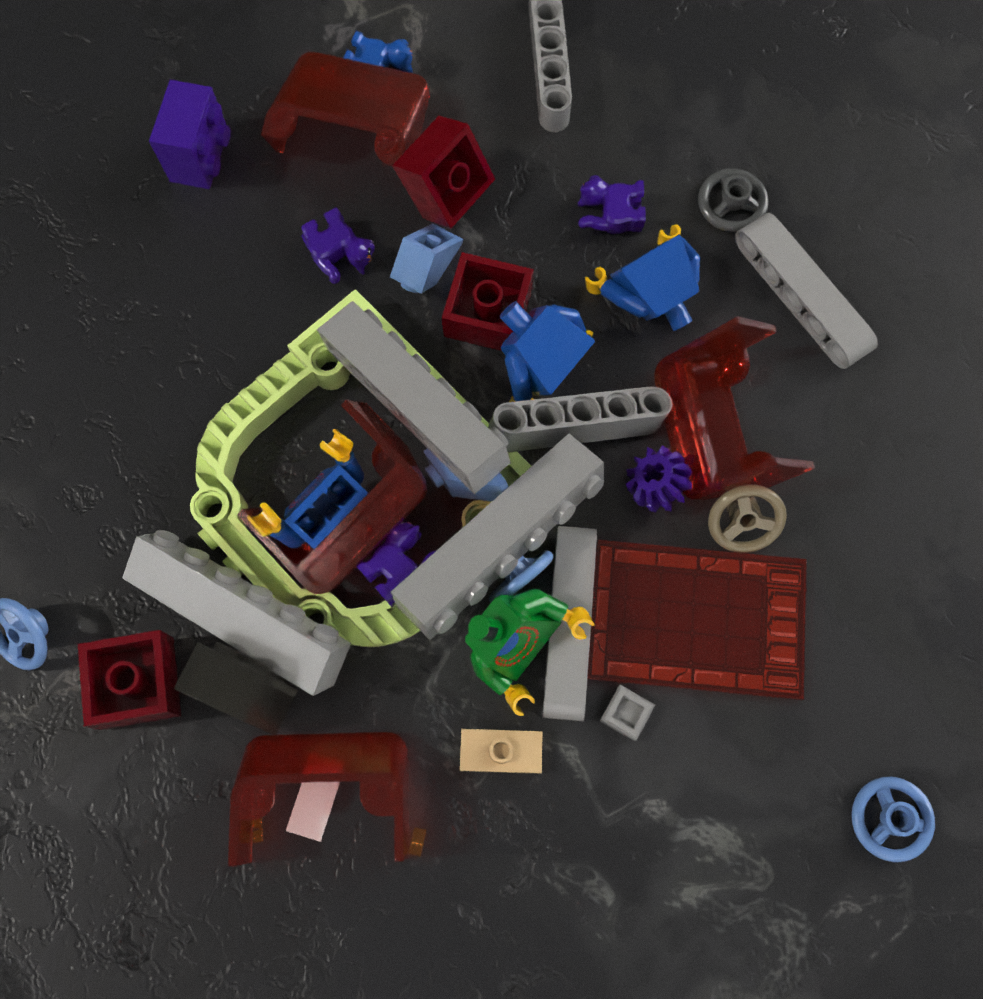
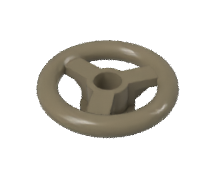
[708,485,787,553]

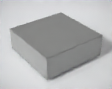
[600,685,655,741]

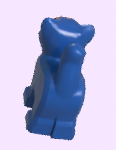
[342,31,413,91]

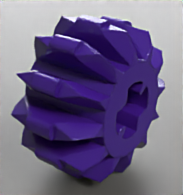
[626,445,692,513]

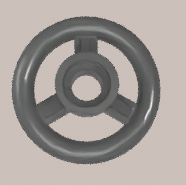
[698,168,769,232]

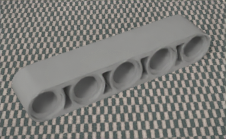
[528,0,572,132]
[735,213,878,369]
[488,386,673,452]
[543,526,597,722]

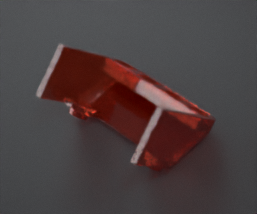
[654,316,815,500]
[237,399,427,594]
[228,732,409,866]

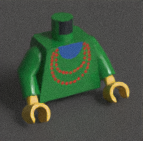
[465,589,595,716]

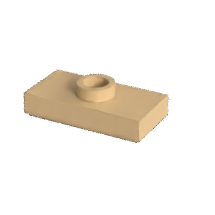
[460,729,543,774]

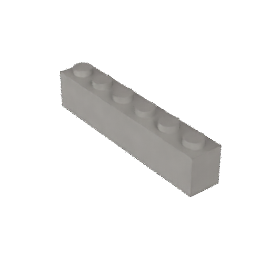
[317,301,511,494]
[391,434,604,640]
[122,530,351,696]

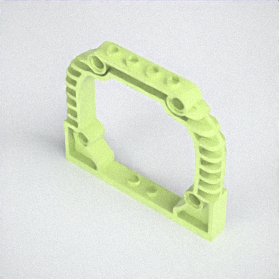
[190,289,531,647]

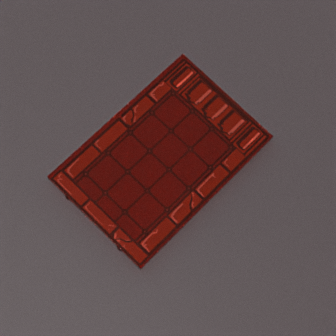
[587,540,807,700]

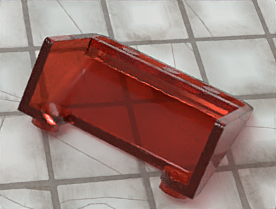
[261,52,430,166]

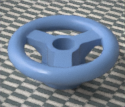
[489,551,553,603]
[0,598,49,670]
[851,776,935,862]

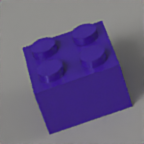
[149,79,230,189]

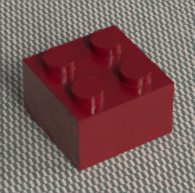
[392,116,495,229]
[442,252,534,351]
[78,630,181,730]

